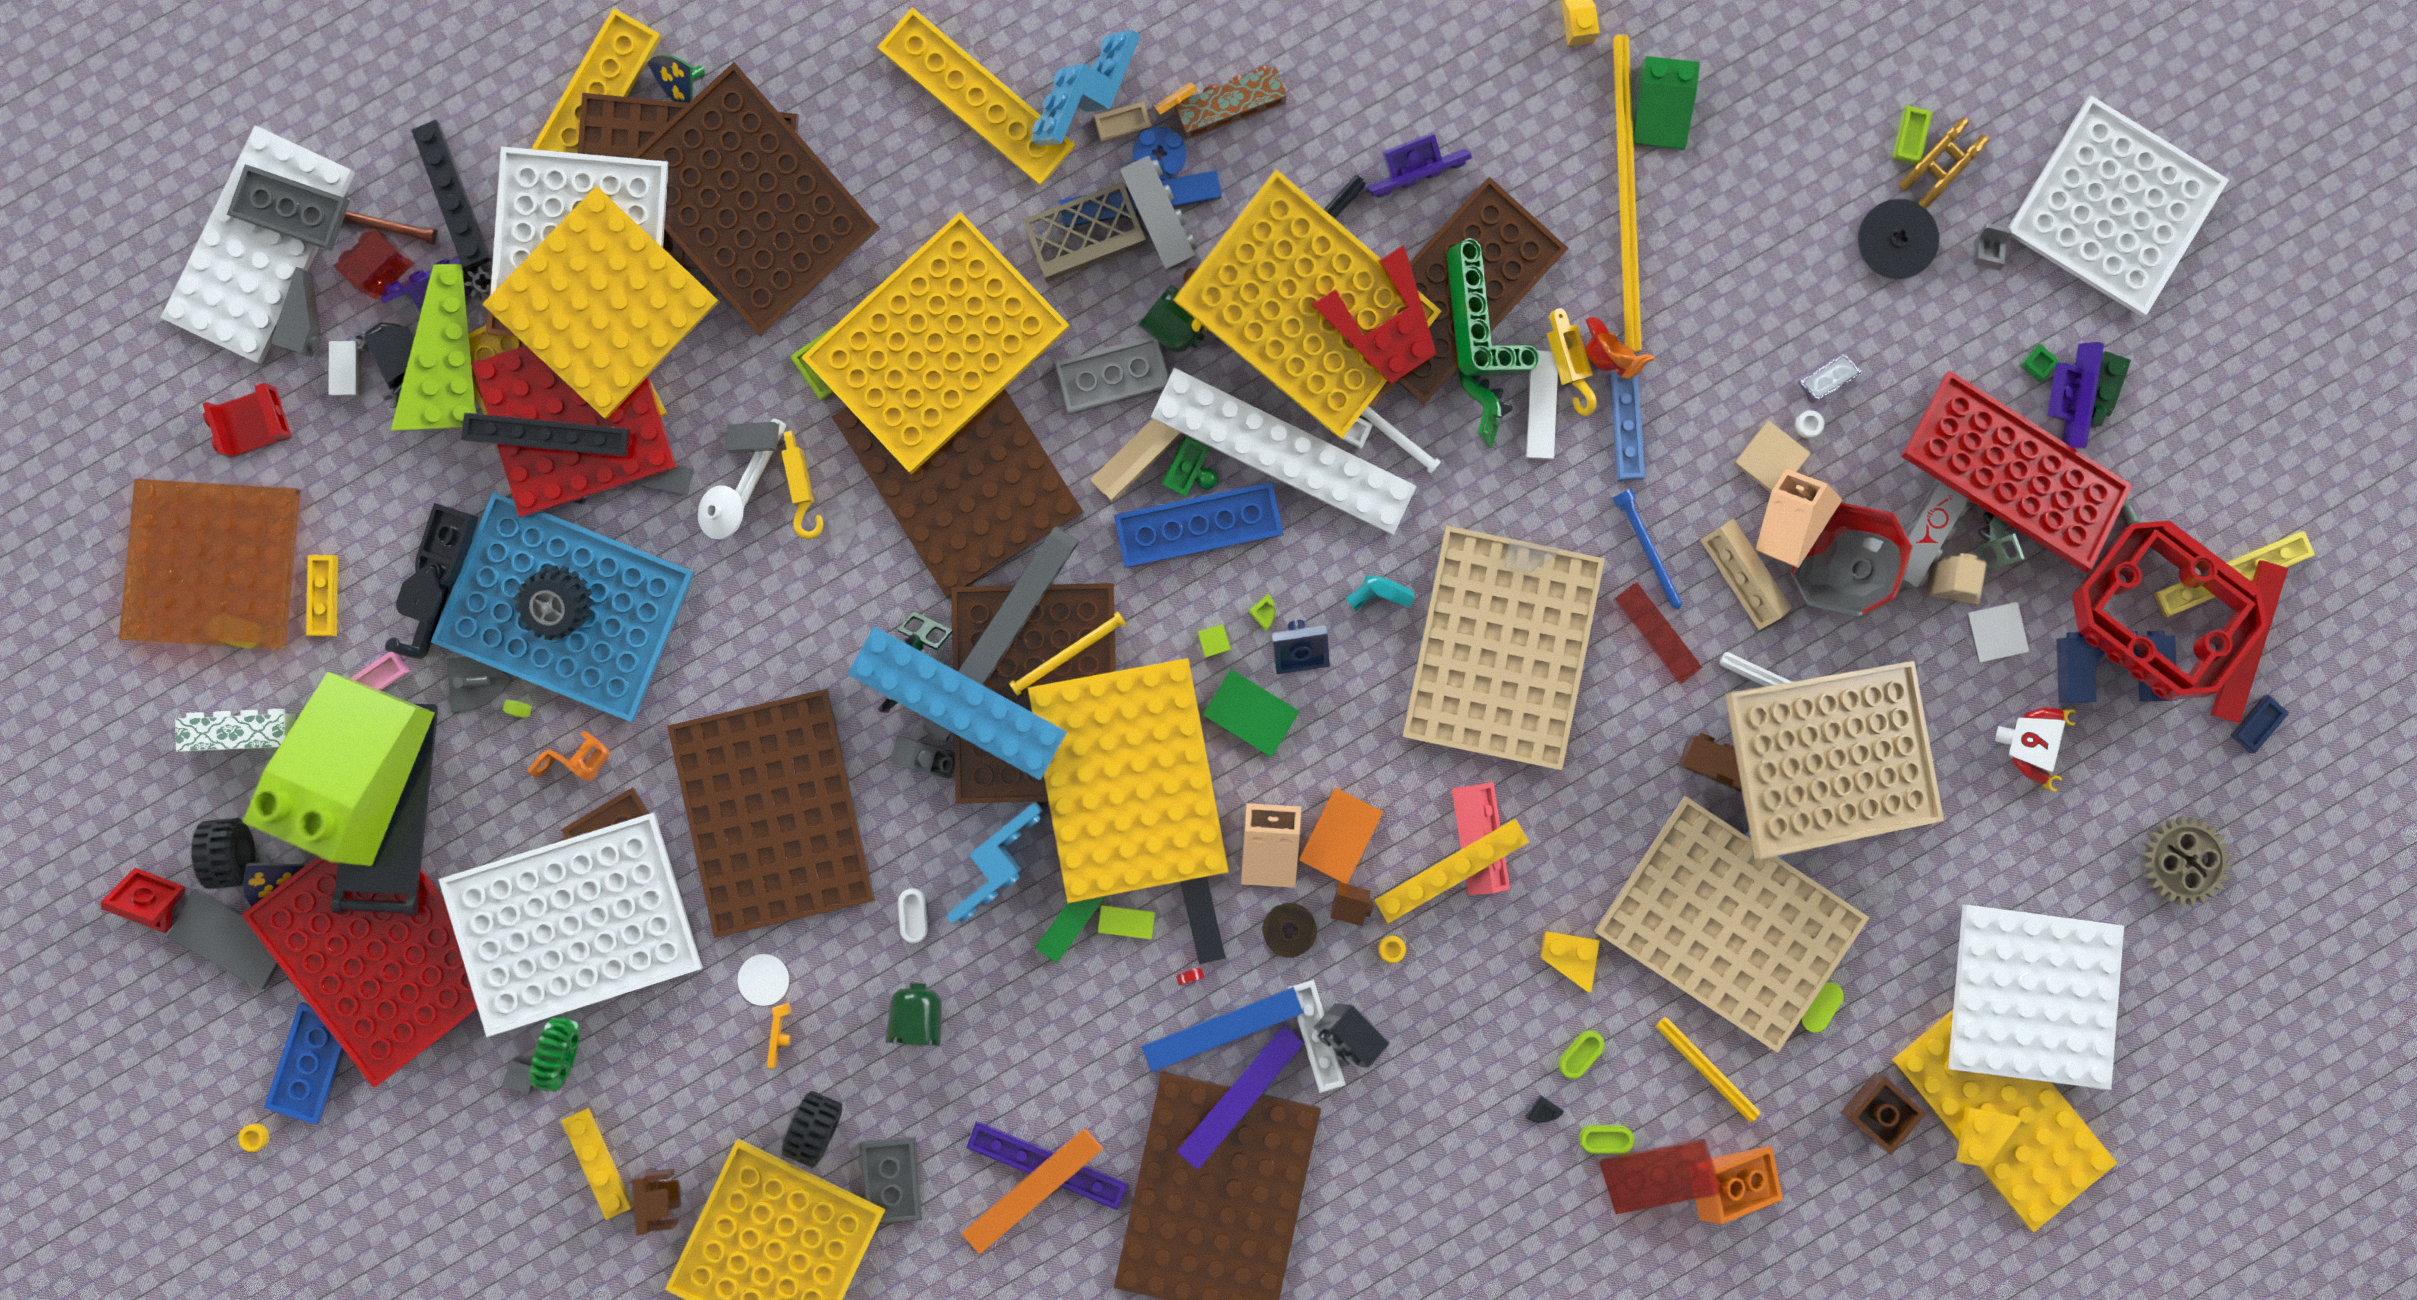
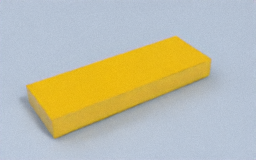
[306,555,338,637]

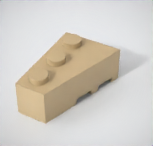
[1926,554,1986,605]

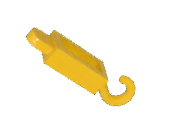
[1547,308,1597,416]
[781,430,824,540]

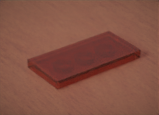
[1599,1138,1722,1214]

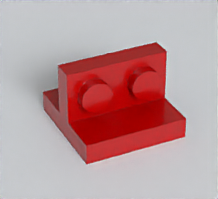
[101,868,185,933]

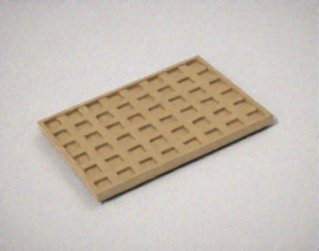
[1402,525,1605,770]
[1594,796,1870,1053]

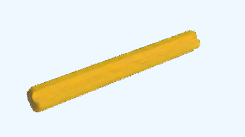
[1656,1017,1760,1122]

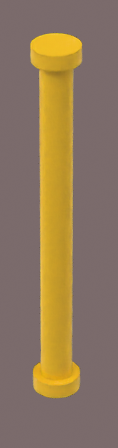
[1009,611,1127,696]

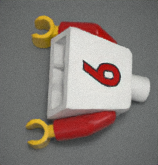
[1995,707,2076,792]

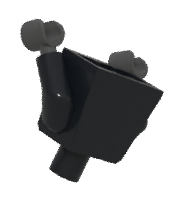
[354,322,414,408]

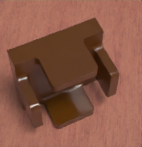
[631,1168,681,1236]

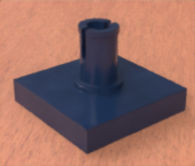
[1272,620,1330,674]

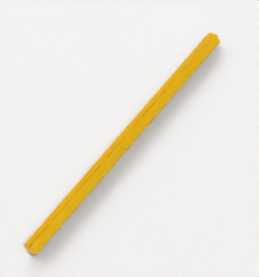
[1613,35,1642,353]

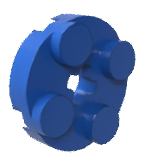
[1133,127,1186,181]

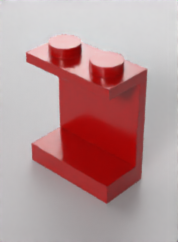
[202,383,292,458]

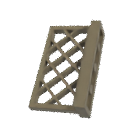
[1022,182,1146,283]

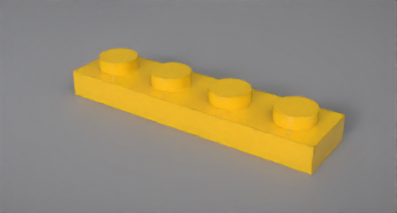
[561,1107,634,1220]

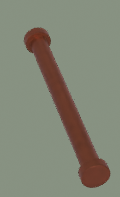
[343,211,438,245]

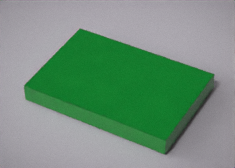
[1203,669,1300,757]

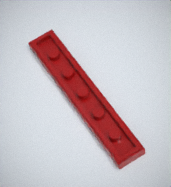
[2210,560,2289,723]

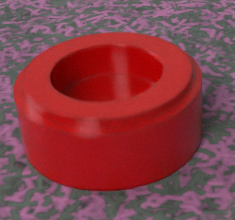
[1176,968,1205,986]

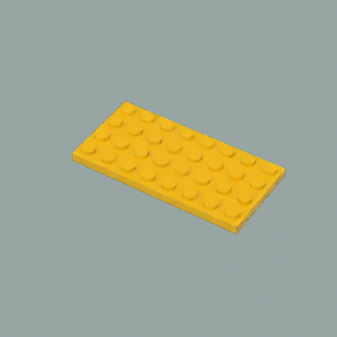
[1892,1009,2117,1232]

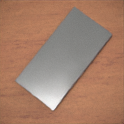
[1054,336,1169,415]

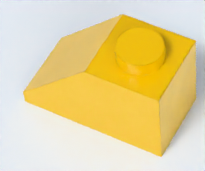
[1561,0,1600,47]

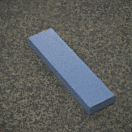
[1609,373,1645,481]

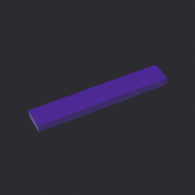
[1177,1025,1304,1170]
[966,1121,1128,1210]

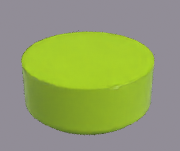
[502,700,532,718]

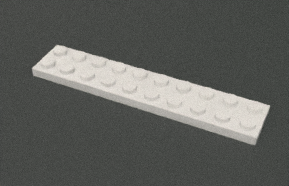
[1150,368,1416,535]

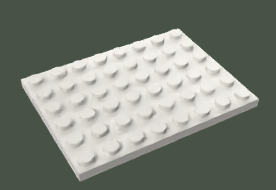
[438,812,702,1037]

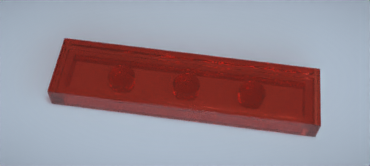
[1614,582,1703,684]

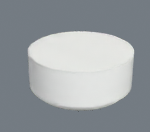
[1795,410,1824,438]

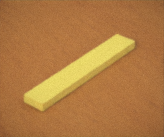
[2153,531,2315,618]

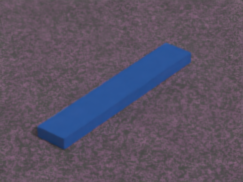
[1059,170,1222,228]
[1142,987,1304,1072]

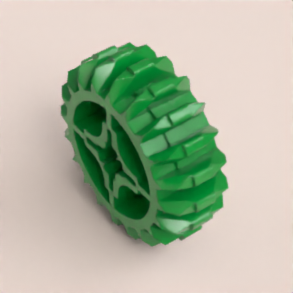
[530,1016,581,1092]

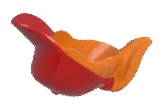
[1585,317,1655,379]

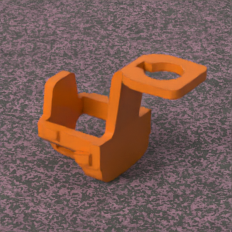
[527,731,610,782]

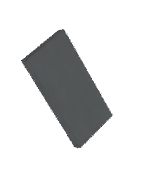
[227,164,350,251]
[167,889,279,990]

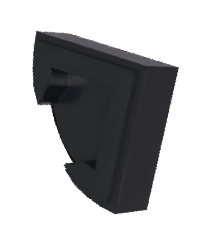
[1525,1095,1564,1123]

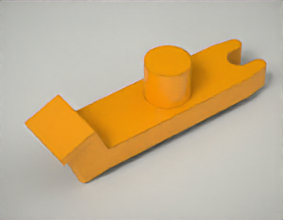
[767,1002,792,1069]

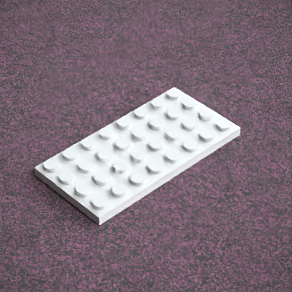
[161,125,355,365]

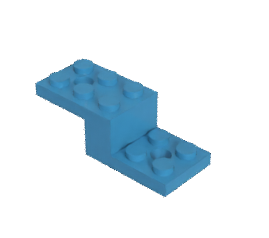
[1031,30,1141,146]
[946,802,1044,924]

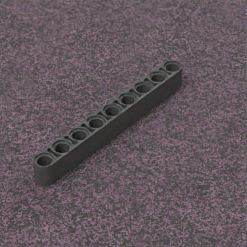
[922,526,1079,743]

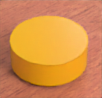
[1378,935,1406,963]
[238,1123,269,1152]

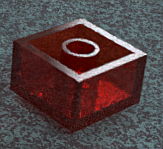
[333,228,415,300]

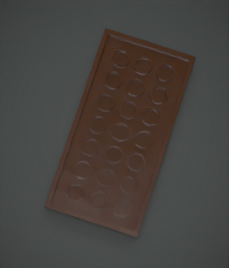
[1396,177,1568,406]

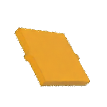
[1154,82,1198,115]

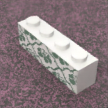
[175,709,296,751]

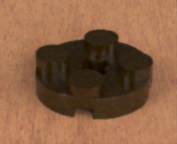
[1262,902,1317,958]

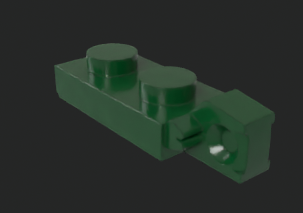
[2091,351,2131,428]

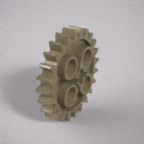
[2140,817,2233,905]

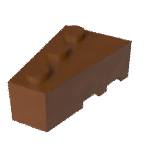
[1678,733,1743,793]

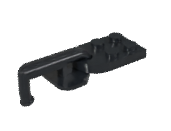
[385,503,479,659]

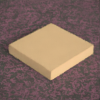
[1734,420,1811,492]

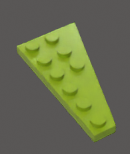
[391,264,476,432]

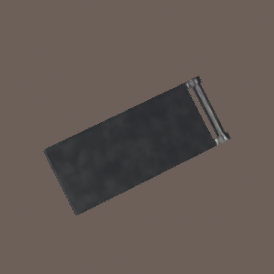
[331,704,438,917]

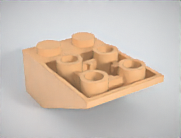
[1755,469,1842,568]
[1241,803,1301,888]

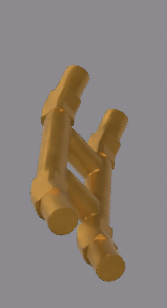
[1898,117,1989,209]

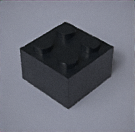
[1313,1003,1390,1068]

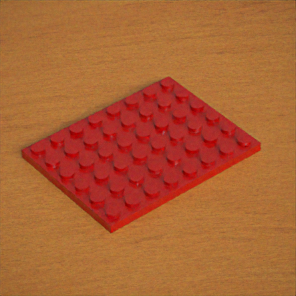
[241,856,478,1088]

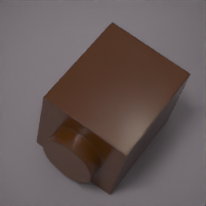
[1330,882,1374,926]

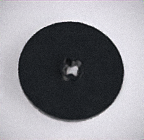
[1858,199,1939,279]

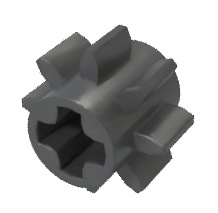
[464,266,492,301]

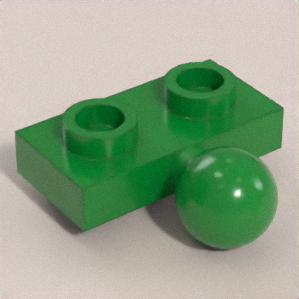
[1161,436,1218,497]

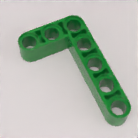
[1447,238,1540,376]

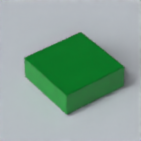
[2020,344,2060,383]

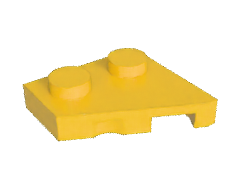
[1540,931,1600,992]
[1956,1106,2021,1167]

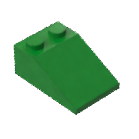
[1633,56,1700,150]

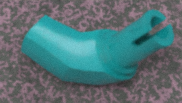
[1346,575,1415,611]

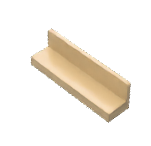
[1091,419,1183,503]
[1700,519,1792,630]

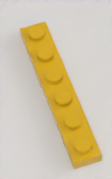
[1374,818,1530,924]

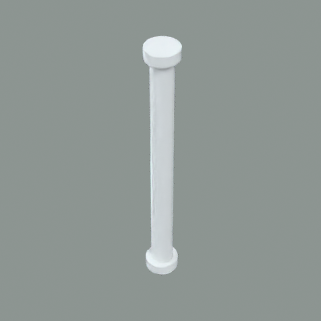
[1361,406,1441,474]

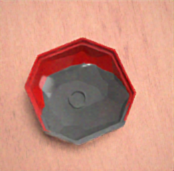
[1791,503,1913,618]

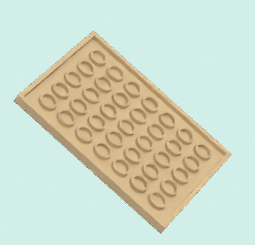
[1725,661,1944,859]

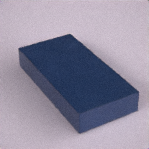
[2230,695,2289,754]

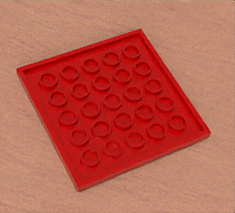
[471,346,677,518]

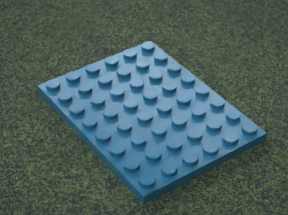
[431,492,695,722]

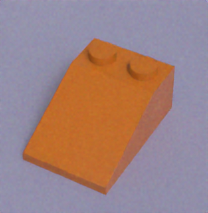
[1688,1146,1783,1224]

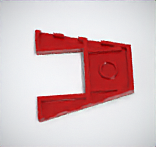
[1310,245,1437,383]

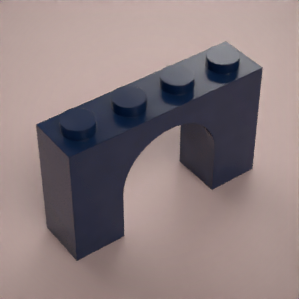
[2056,630,2178,703]

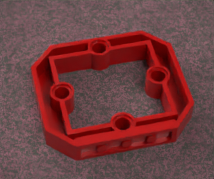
[2072,520,2268,700]

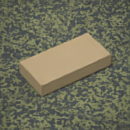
[1093,101,1152,143]

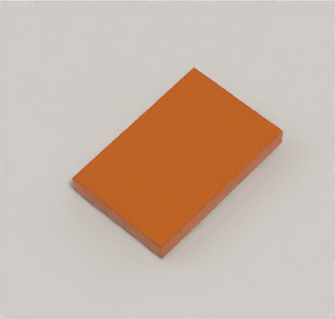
[1298,788,1383,884]

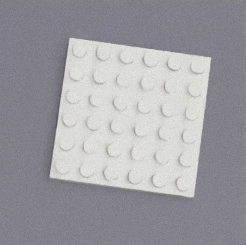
[2008,96,2229,317]
[491,147,669,294]
[1948,905,2124,1090]

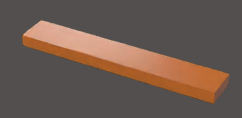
[962,1127,1103,1255]

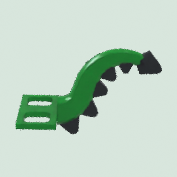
[1459,361,1513,449]

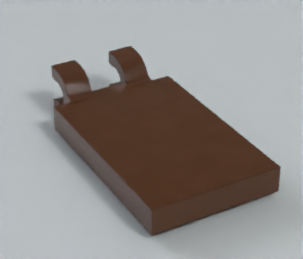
[553,787,662,844]

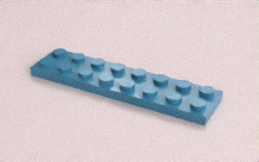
[848,626,1067,780]

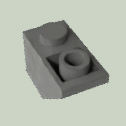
[889,736,955,779]

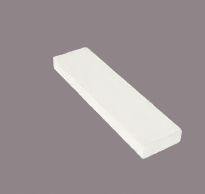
[1526,351,1558,460]
[1288,979,1346,1093]

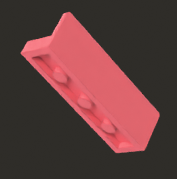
[1452,782,1510,895]

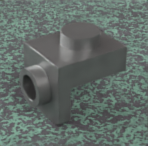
[1974,224,2012,271]

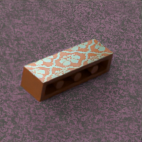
[1175,66,1287,140]

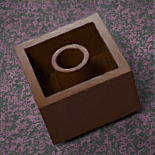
[1840,1072,1927,1155]

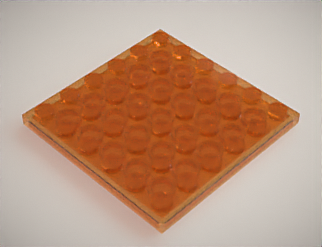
[119,479,300,650]

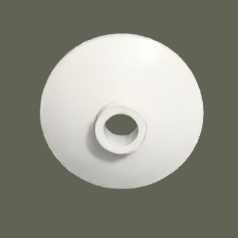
[698,486,743,540]

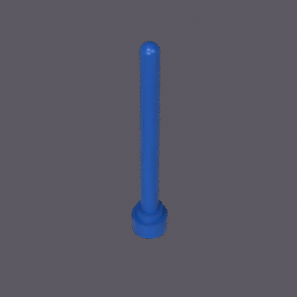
[1612,488,1682,609]

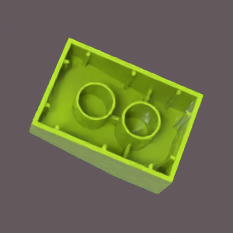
[243,672,435,866]

